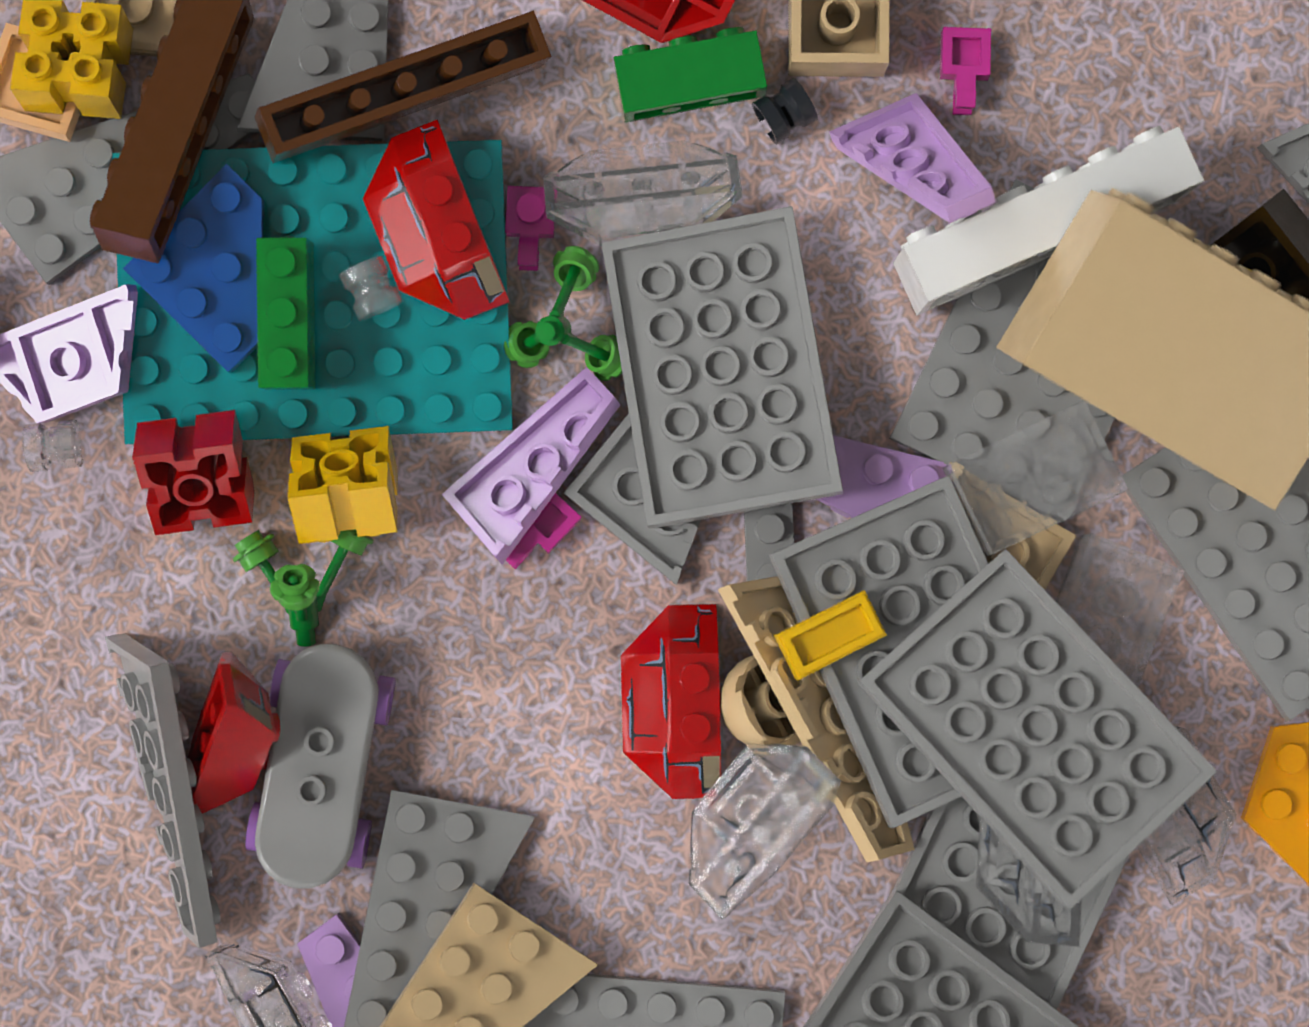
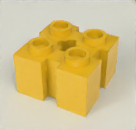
[10,0,134,119]
[287,426,398,544]

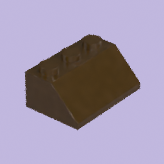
[1210,189,1309,301]

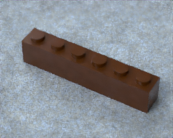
[90,0,254,264]
[254,10,552,163]

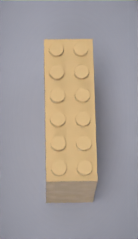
[996,188,1309,510]

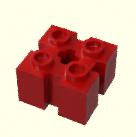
[132,410,255,536]

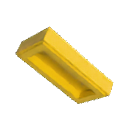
[774,590,887,680]

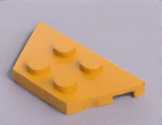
[1241,722,1309,887]

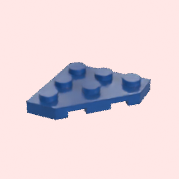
[123,164,265,373]

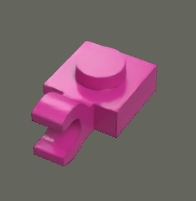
[940,27,991,116]
[505,186,556,271]
[505,493,582,569]

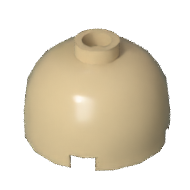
[720,655,801,750]

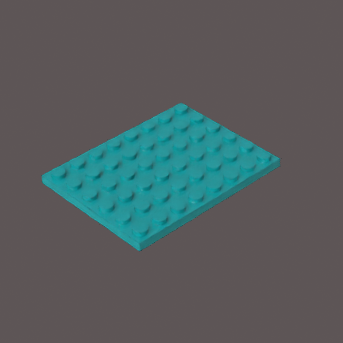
[112,140,513,445]

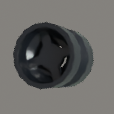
[752,78,818,145]

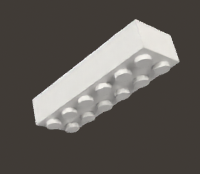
[893,126,1204,316]

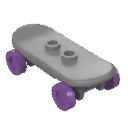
[245,644,396,889]

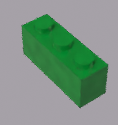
[614,27,767,123]
[256,238,316,390]

